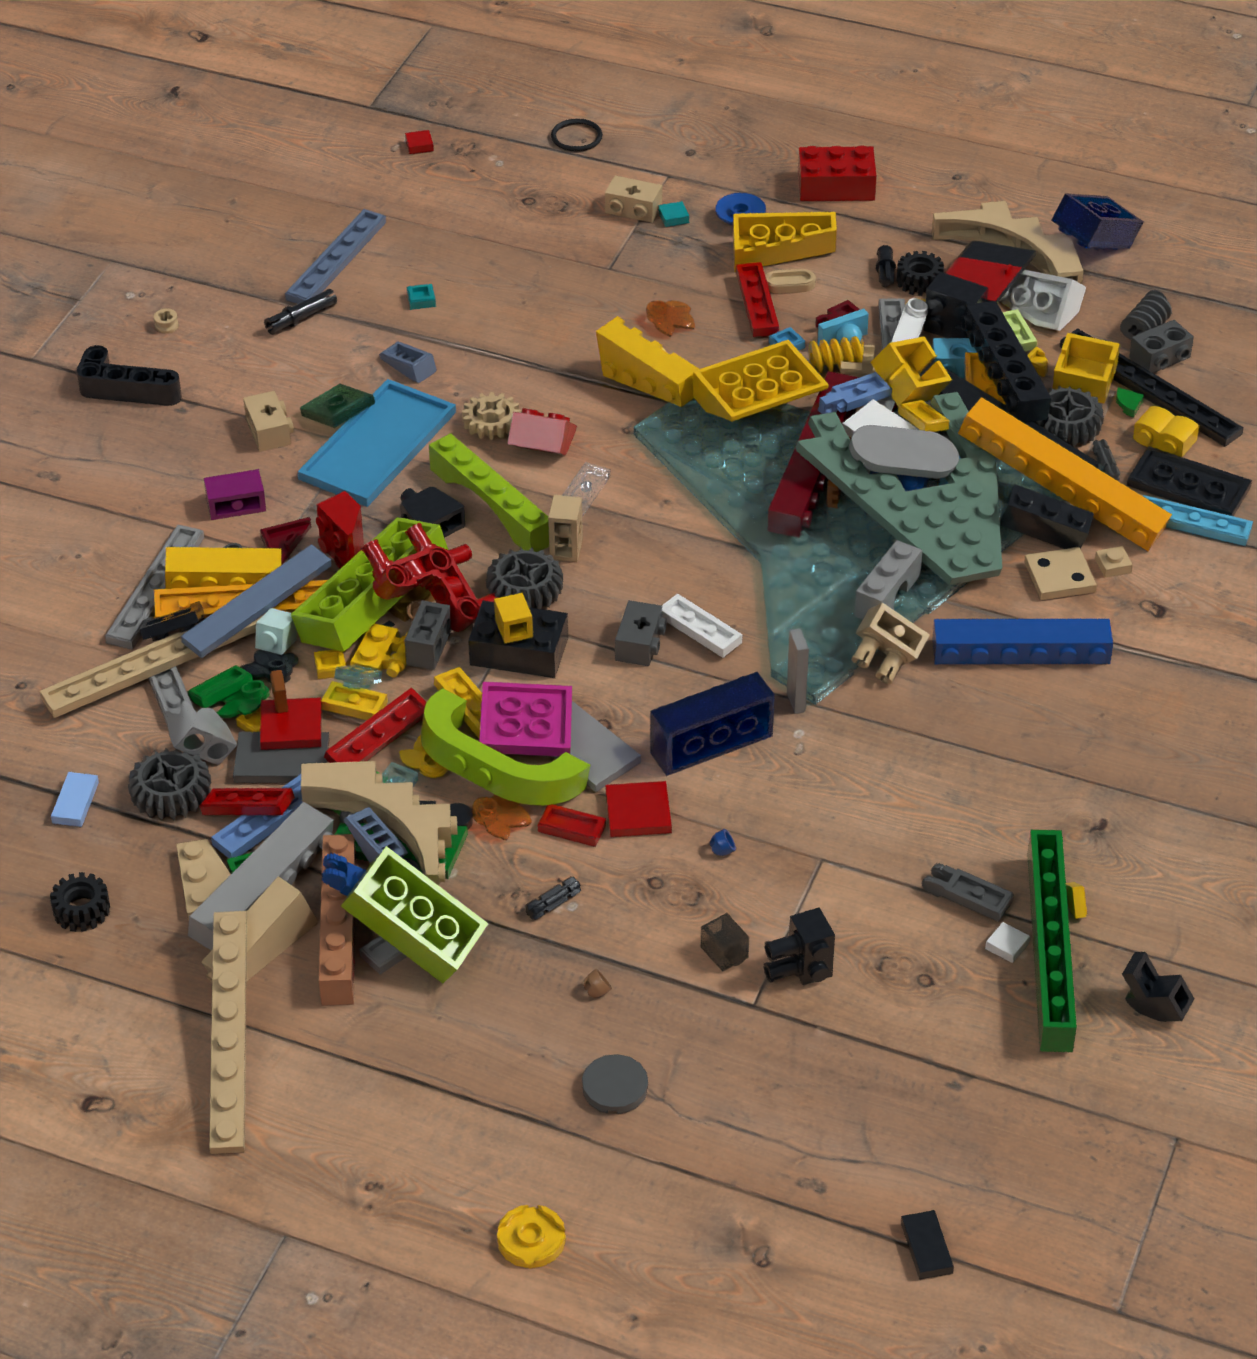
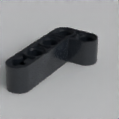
[77,345,182,406]

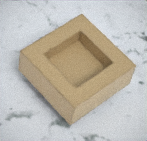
[1095,546,1133,578]

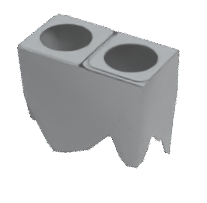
[166,701,237,765]

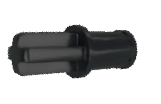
[876,245,896,287]

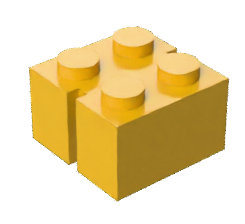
[1052,333,1120,404]
[870,336,952,406]

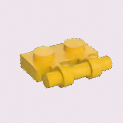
[350,623,409,678]

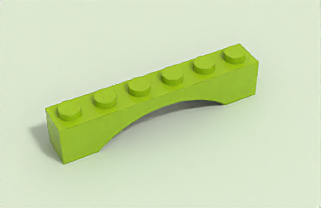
[429,433,549,552]

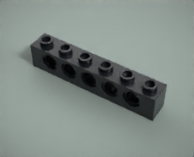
[960,301,1052,422]

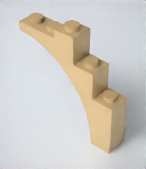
[932,201,1084,284]
[301,761,457,886]

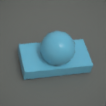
[817,309,869,346]

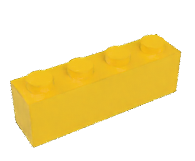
[165,547,281,589]

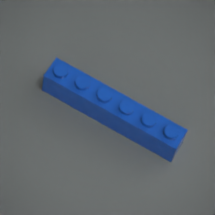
[932,619,1113,665]

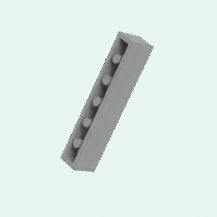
[188,802,334,950]

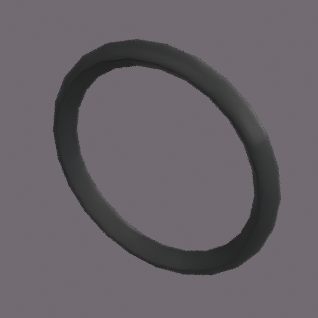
[551,118,603,152]

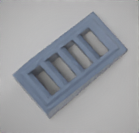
[379,341,437,383]
[344,807,408,864]

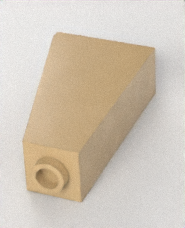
[202,876,318,983]

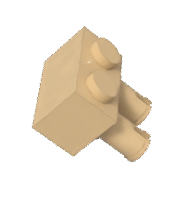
[851,602,930,684]

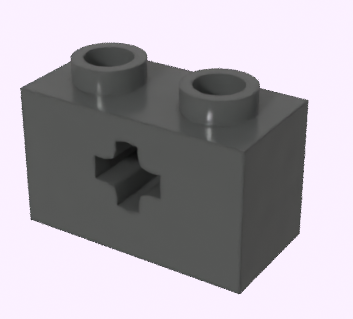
[615,600,667,666]

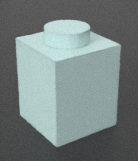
[255,608,297,655]

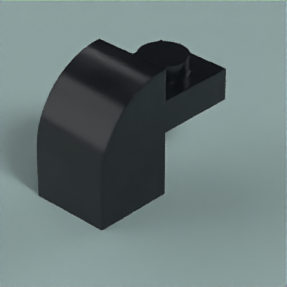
[1122,952,1195,1022]

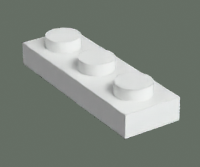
[662,594,742,658]

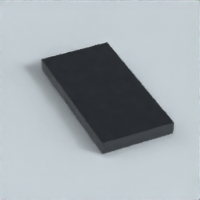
[1127,446,1252,517]

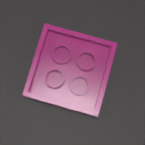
[479,682,572,756]

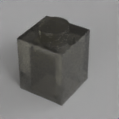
[700,913,749,972]

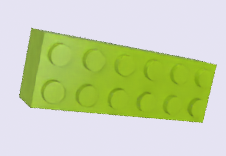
[291,517,448,652]

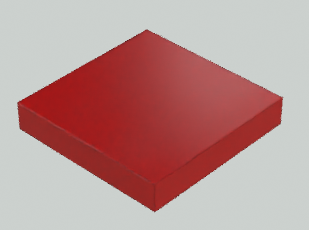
[260,697,322,750]
[605,781,672,837]

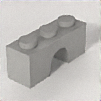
[854,540,922,620]

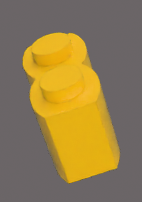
[1133,406,1199,457]

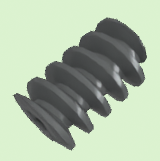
[1120,290,1172,340]

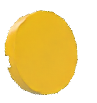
[497,1205,566,1269]

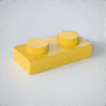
[321,681,388,720]

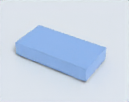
[51,772,99,827]

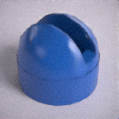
[710,829,736,856]

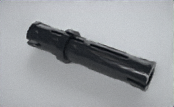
[264,289,337,334]

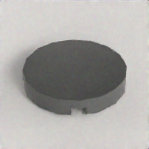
[582,1054,648,1114]

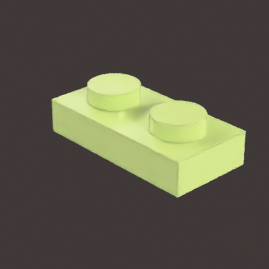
[1003,309,1037,351]

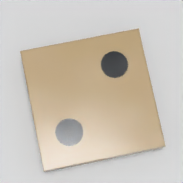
[1024,547,1097,600]

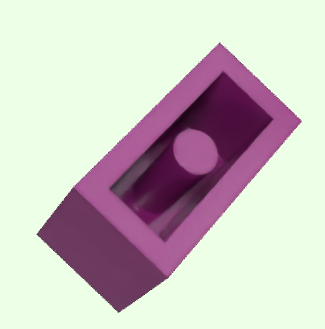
[204,469,266,520]

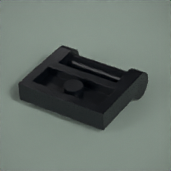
[139,601,205,641]

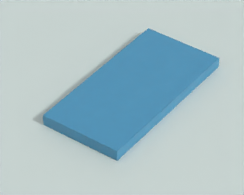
[298,379,456,507]

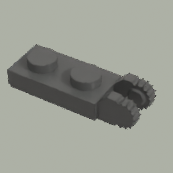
[921,863,1014,922]

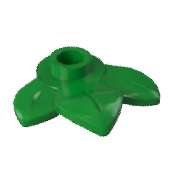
[216,680,270,718]

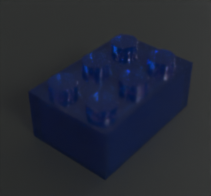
[1051,193,1144,250]

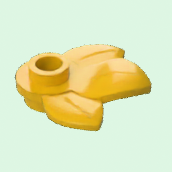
[399,735,448,778]

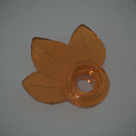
[646,300,695,337]
[471,794,532,840]

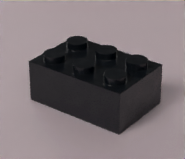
[468,600,568,678]

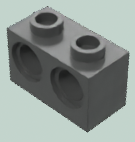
[1129,320,1194,373]
[405,600,451,670]

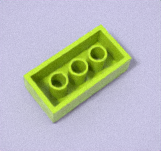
[341,846,488,983]

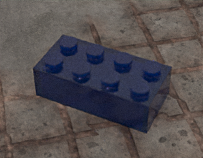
[650,672,775,776]

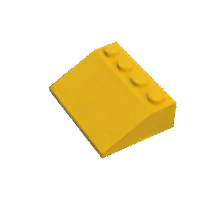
[693,340,828,421]

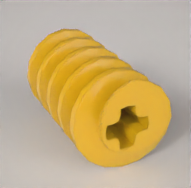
[808,336,864,374]

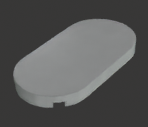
[849,425,959,478]

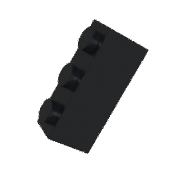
[1000,484,1094,549]

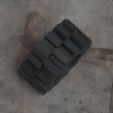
[896,251,944,296]
[50,872,110,932]

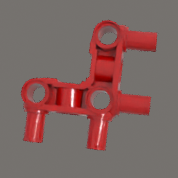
[361,523,499,632]

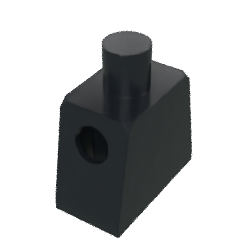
[400,487,465,538]

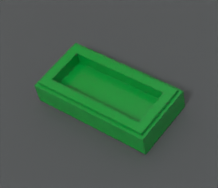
[187,665,253,708]

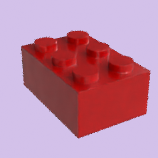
[798,145,877,201]

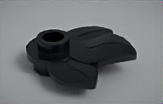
[240,650,298,683]

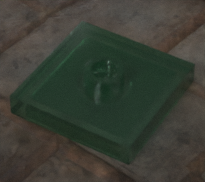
[300,384,375,428]

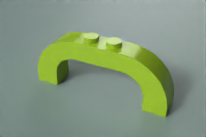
[421,688,591,805]

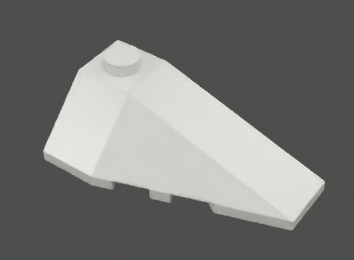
[999,270,1086,331]

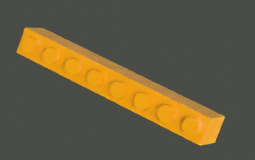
[958,397,1172,551]

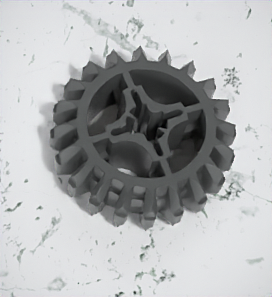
[1032,386,1104,447]
[486,547,563,609]
[128,748,212,821]

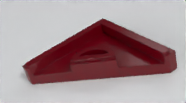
[260,517,312,565]

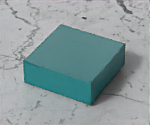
[658,201,689,227]
[407,284,436,310]

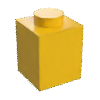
[494,593,533,643]

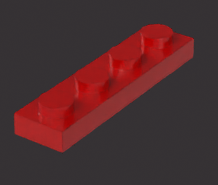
[736,262,779,337]
[324,687,427,763]

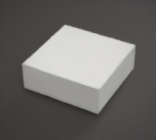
[985,922,1030,963]

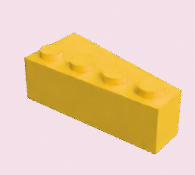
[733,212,837,272]
[596,316,699,407]

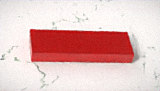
[199,788,295,815]

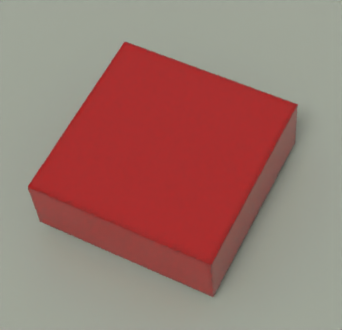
[405,130,434,154]

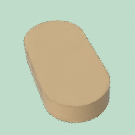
[765,269,816,294]

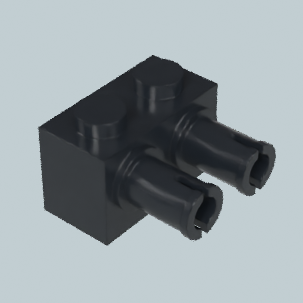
[763,907,835,985]

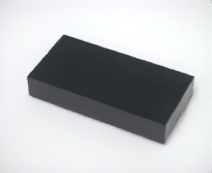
[901,1210,954,1280]

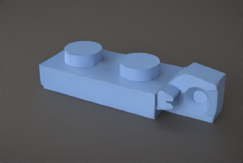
[818,372,892,414]

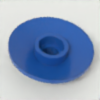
[716,193,766,225]

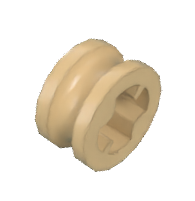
[154,309,179,334]

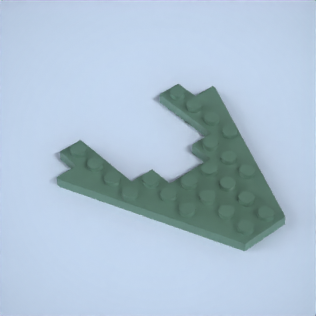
[796,392,1002,585]

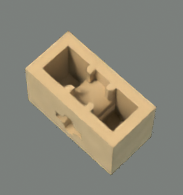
[605,175,662,223]
[243,391,294,452]
[548,495,583,562]

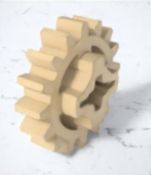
[462,392,521,440]

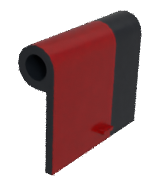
[945,241,1036,303]

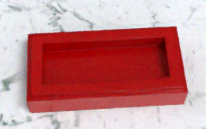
[538,804,606,847]

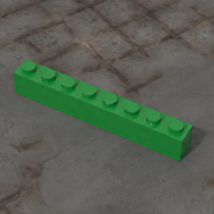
[1027,829,1077,1052]

